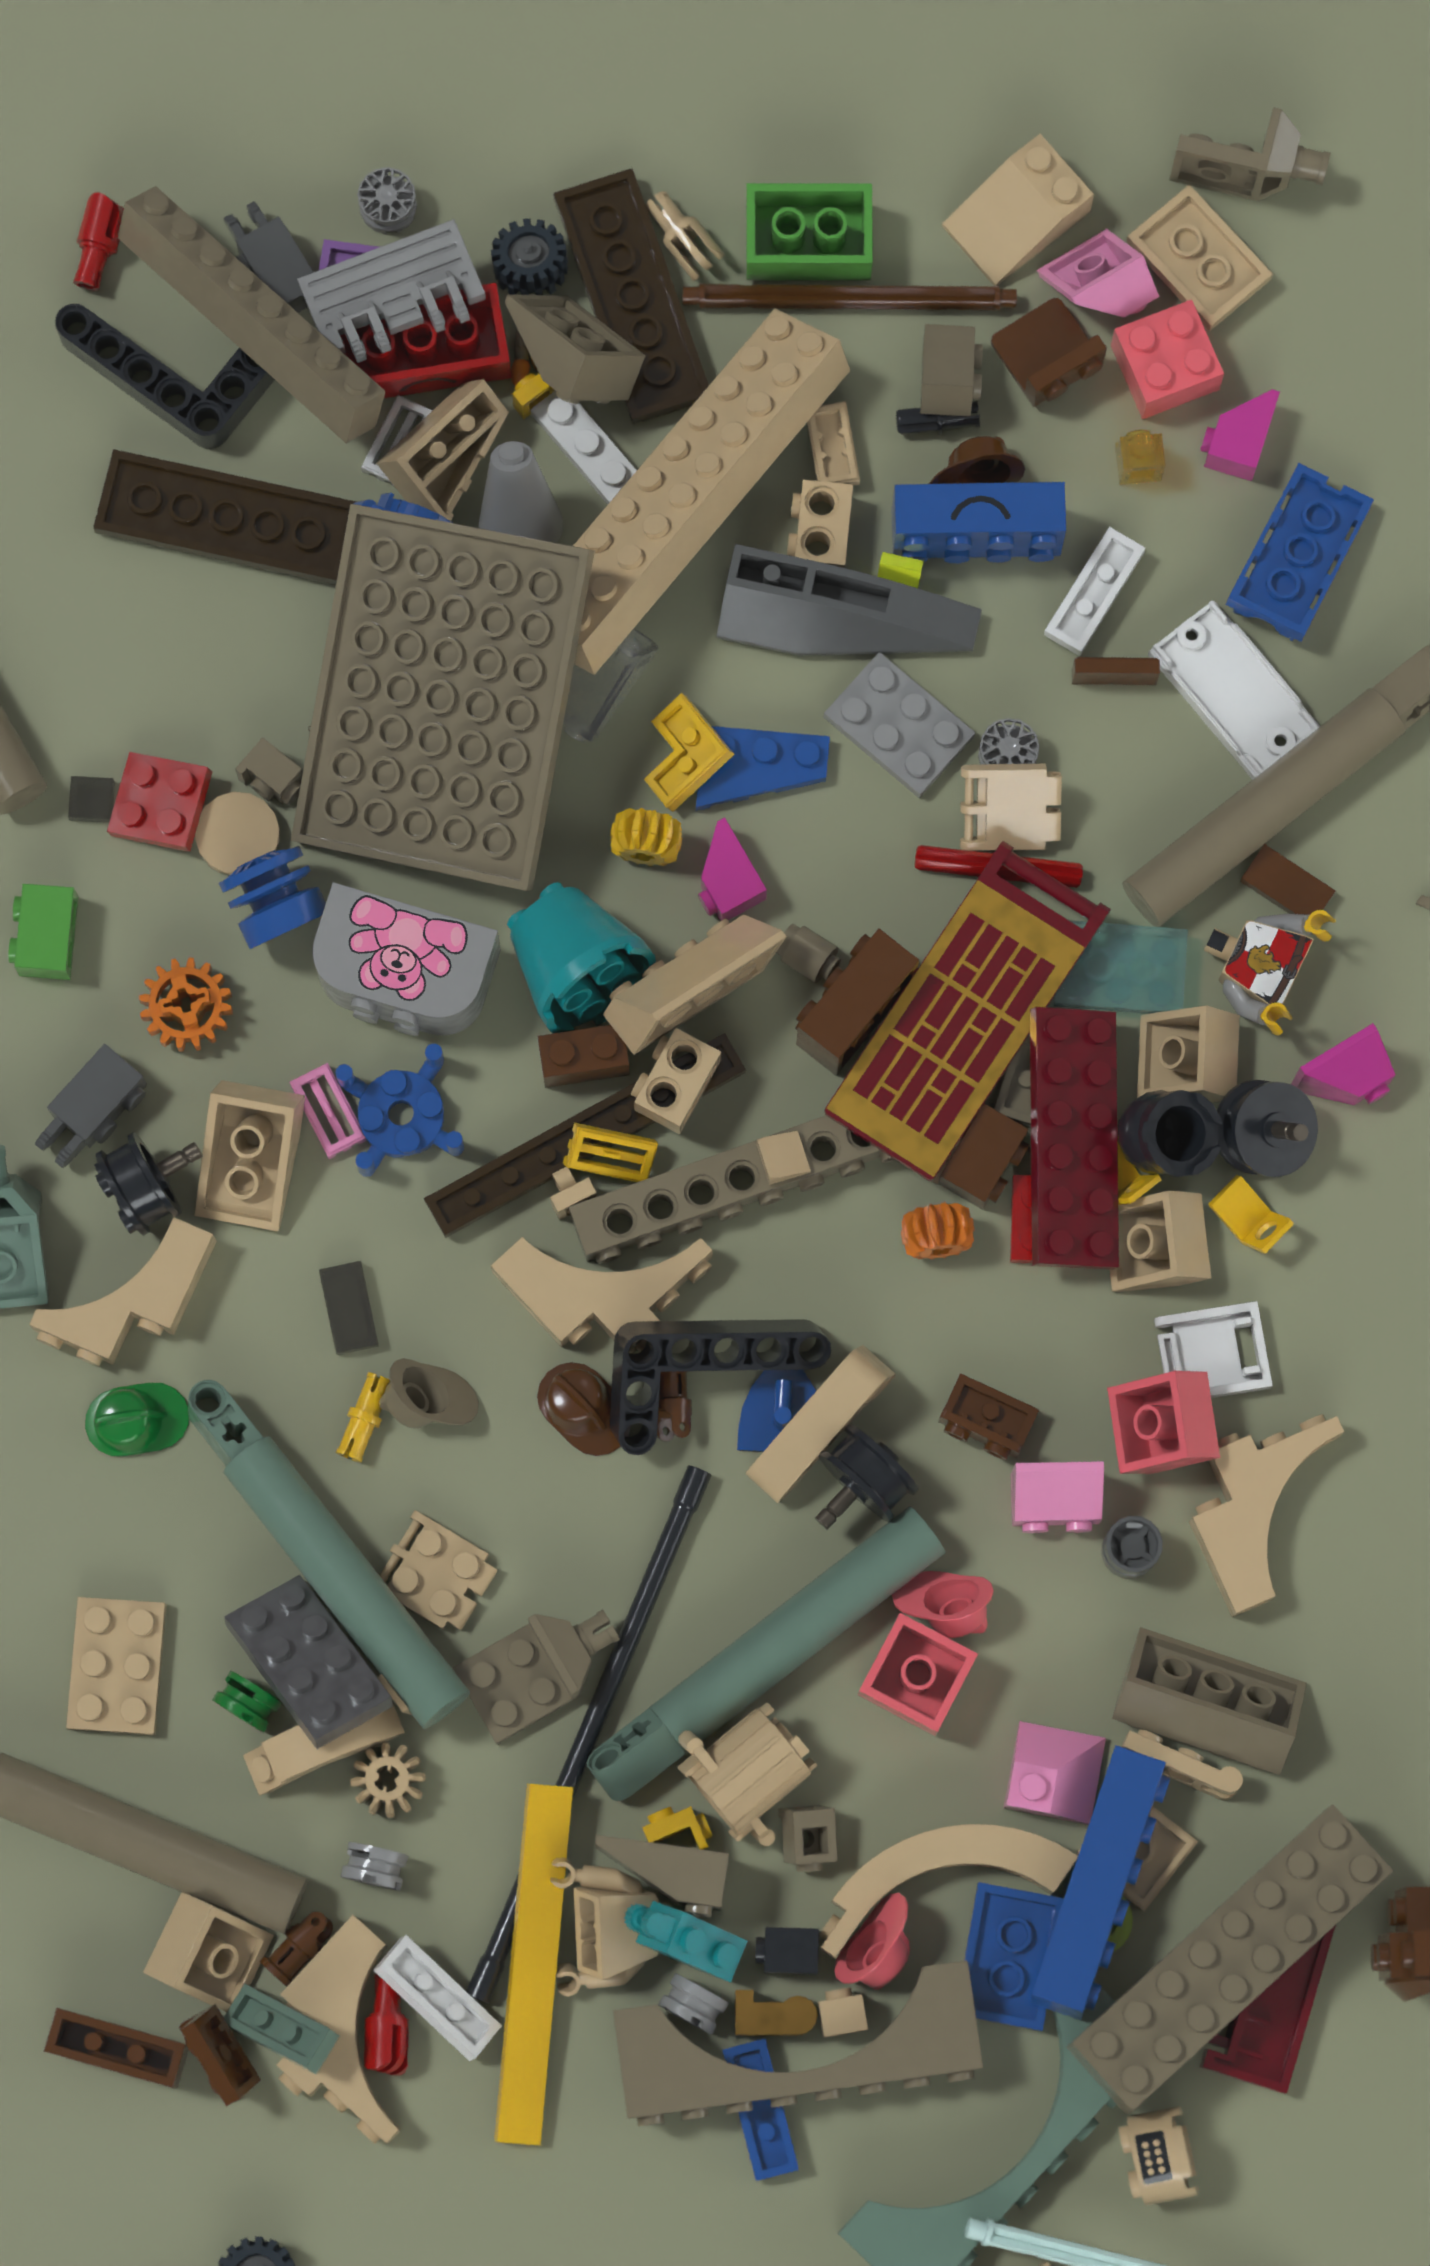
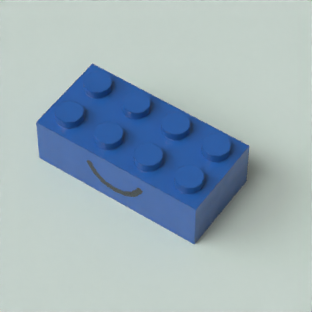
[891,482,1066,563]

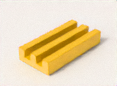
[563,1123,658,1182]

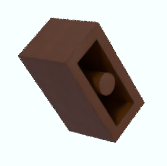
[537,1025,630,1088]
[938,1104,1030,1210]

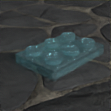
[1053,920,1188,1014]

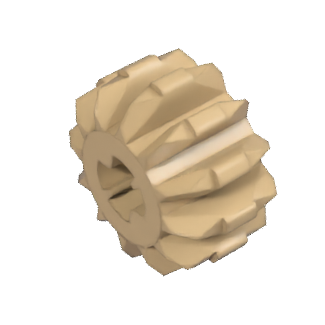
[350,1742,426,1818]

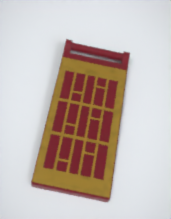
[824,841,1111,1181]

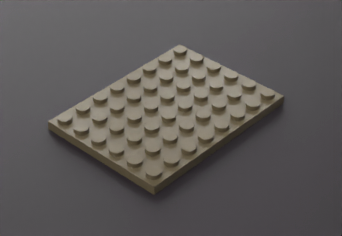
[291,504,595,891]

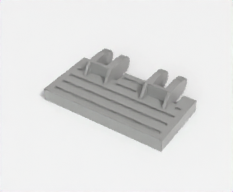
[297,219,486,363]

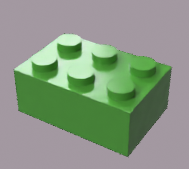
[746,183,873,280]

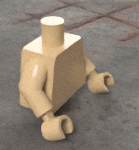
[550,1858,673,1996]

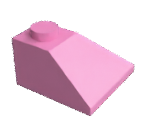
[1037,229,1159,317]
[1004,1721,1106,1825]

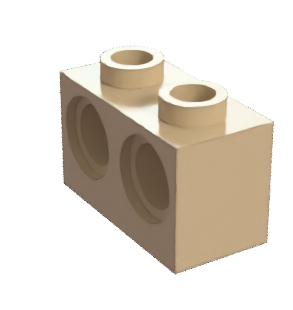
[787,480,853,568]
[631,1028,721,1134]

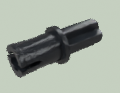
[896,400,980,435]

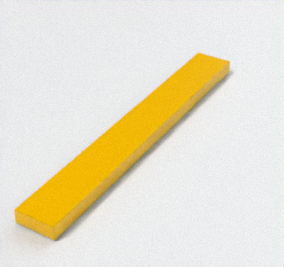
[494,1783,573,2145]

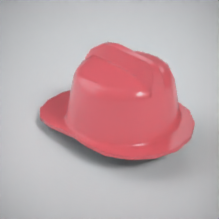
[892,1571,994,1638]
[834,1893,910,1990]

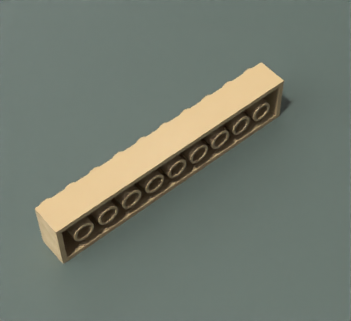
[573,309,850,675]

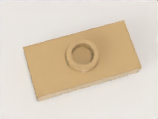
[806,401,860,486]

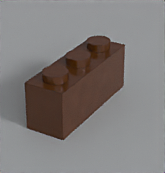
[44,2008,189,2089]

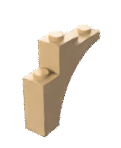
[491,1237,713,1354]
[1189,1414,1344,1617]
[276,1915,401,2144]

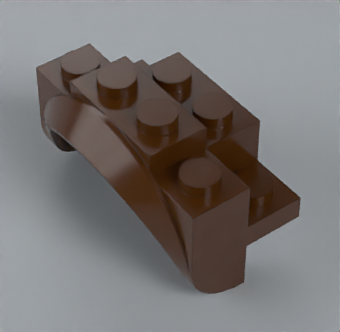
[1371,1887,1430,2002]

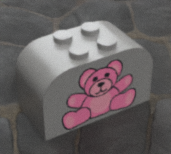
[313,882,501,1036]

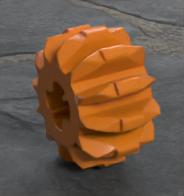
[901,1202,975,1260]

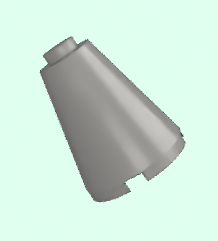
[479,441,563,543]

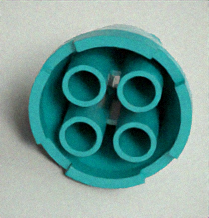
[507,882,656,1033]

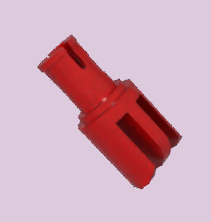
[73,192,124,291]
[363,1974,409,2076]

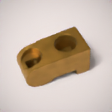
[735,1990,817,2036]

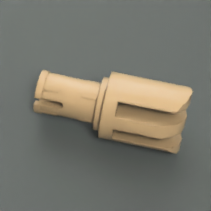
[646,191,725,281]

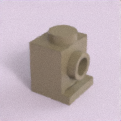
[235,737,303,805]
[778,1805,837,1872]

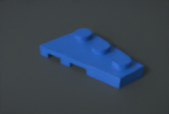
[696,726,830,811]

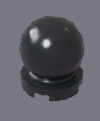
[1118,1090,1222,1177]

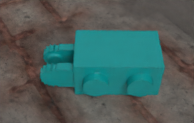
[624,1901,747,1983]

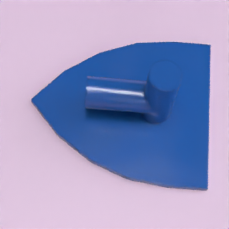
[737,1370,816,1452]

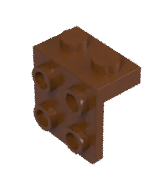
[991,298,1107,407]

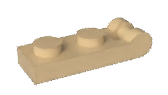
[1121,1730,1243,1800]

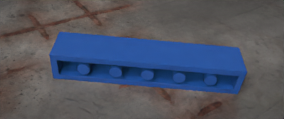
[1030,1745,1171,2020]

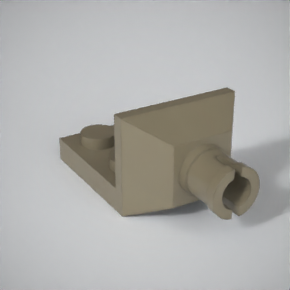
[1169,107,1331,201]
[453,1609,620,1744]

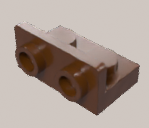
[179,2004,261,2106]

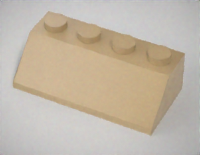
[603,914,787,1055]

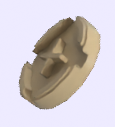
[195,792,281,875]

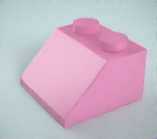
[1010,1461,1104,1533]

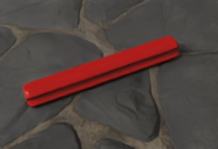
[914,845,1083,888]

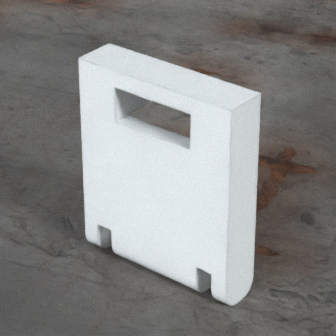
[1154,1301,1273,1398]

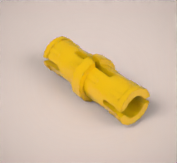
[335,1372,390,1463]

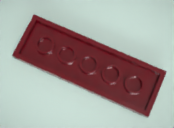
[1030,1007,1119,1270]

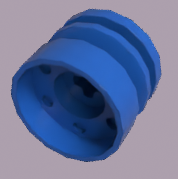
[219,846,326,949]

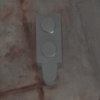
[224,201,314,313]
[35,1043,147,1168]

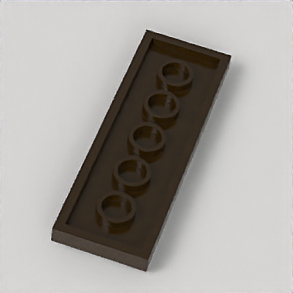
[553,168,709,424]
[93,449,357,585]

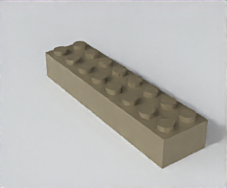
[1066,1804,1393,2115]

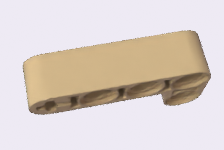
[746,1345,896,1503]

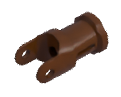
[657,1371,692,1442]
[259,1911,333,1987]

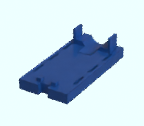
[1226,463,1374,642]

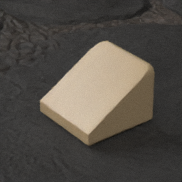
[756,1131,811,1185]

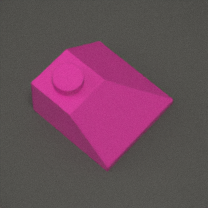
[1291,1023,1396,1105]

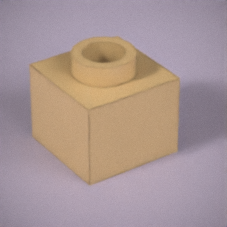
[817,1987,868,2038]

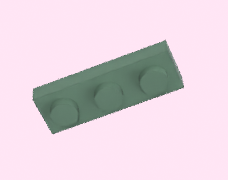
[224,1984,340,2075]

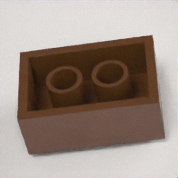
[795,928,919,1076]

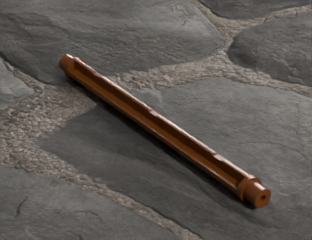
[683,283,1017,311]

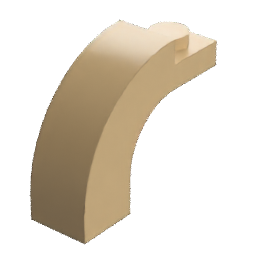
[243,1703,405,1796]

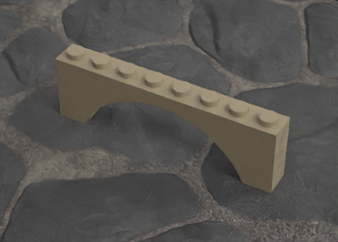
[613,1960,983,2127]

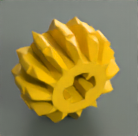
[610,807,682,867]

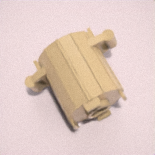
[677,1702,818,1846]

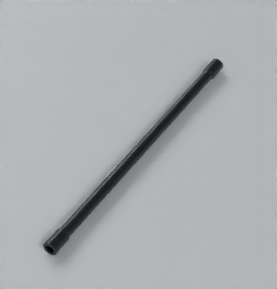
[466,1465,712,2004]

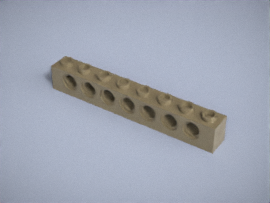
[569,1115,895,1264]

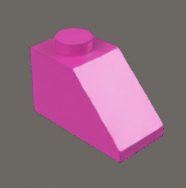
[1200,389,1280,481]
[698,817,767,921]

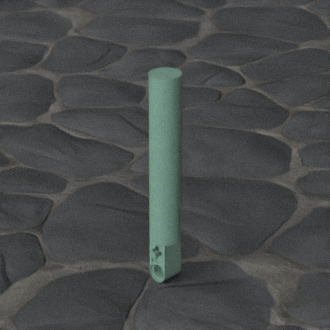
[188,1380,470,1729]
[587,1506,946,1801]

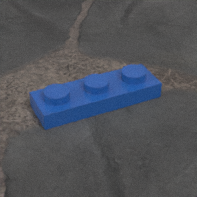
[722,2038,799,2181]

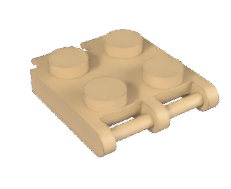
[960,763,1062,851]
[379,1510,497,1630]

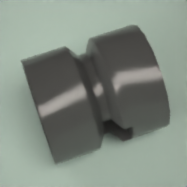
[1101,1516,1163,1579]

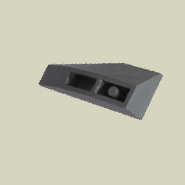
[717,544,982,656]

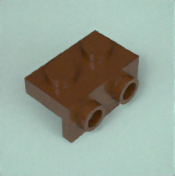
[938,1373,1039,1460]

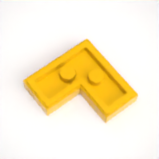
[644,693,735,812]

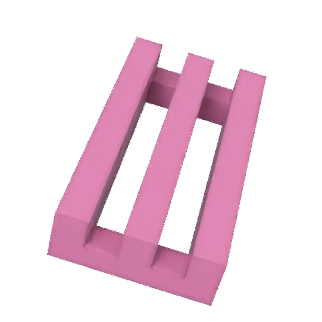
[289,1063,367,1159]

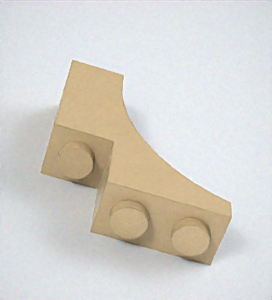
[29,1217,217,1367]

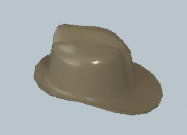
[379,1358,479,1429]

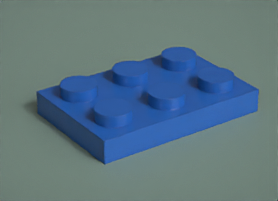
[964,1882,1064,2031]

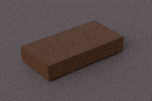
[1072,657,1160,685]
[1240,844,1336,915]

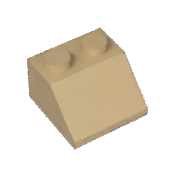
[1137,1005,1240,1102]
[1110,1190,1211,1292]
[143,1892,274,2012]

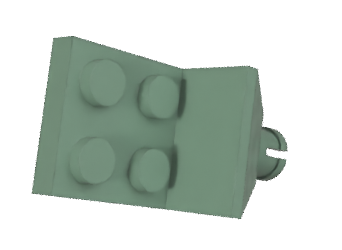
[0,1145,49,1309]

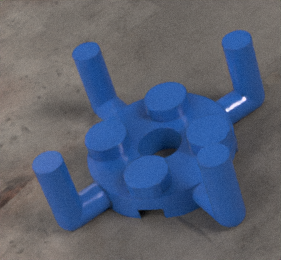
[336,1044,464,1177]

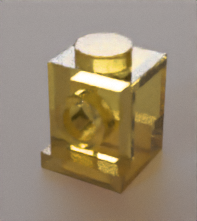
[1115,430,1166,485]

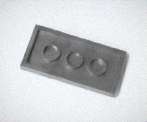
[224,1575,393,1749]

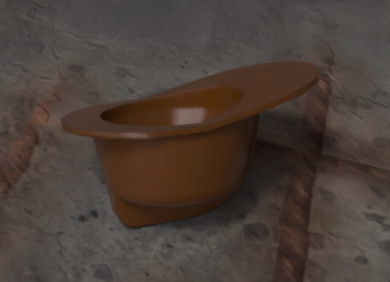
[929,436,1025,484]
[537,1362,631,1456]

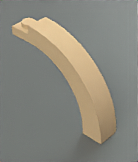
[819,1824,1078,1959]

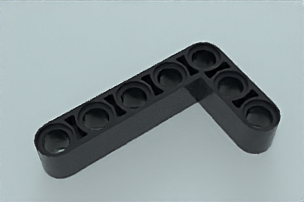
[55,304,275,449]
[610,1319,832,1455]

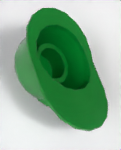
[85,1382,189,1456]

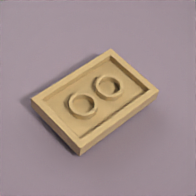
[1126,184,1273,332]
[66,1597,167,1735]

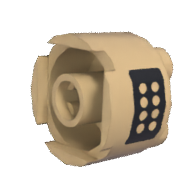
[1119,2106,1198,2206]

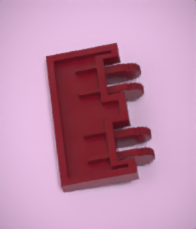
[1199,1925,1336,2094]

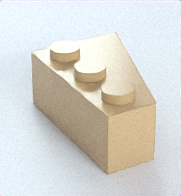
[376,379,509,521]

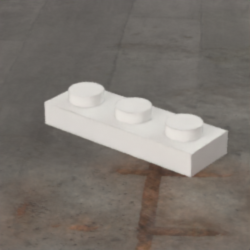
[531,390,637,505]
[1044,527,1146,656]
[374,1935,502,2061]

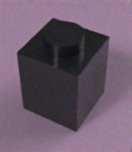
[755,1927,819,1975]

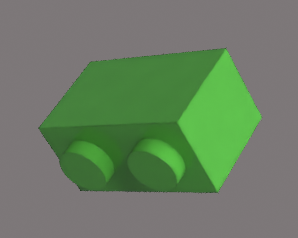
[8,884,79,980]

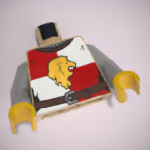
[1204,910,1336,1036]

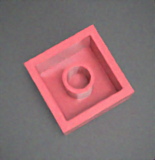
[1111,299,1224,420]
[1107,1371,1220,1474]
[858,1613,978,1736]

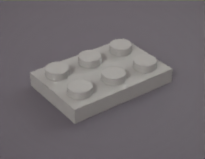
[823,652,975,798]

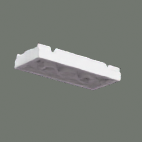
[1148,600,1320,780]

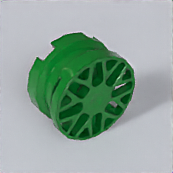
[212,1670,282,1733]

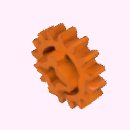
[139,957,233,1052]

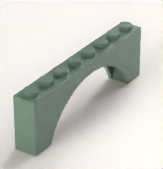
[838,1981,1117,2266]

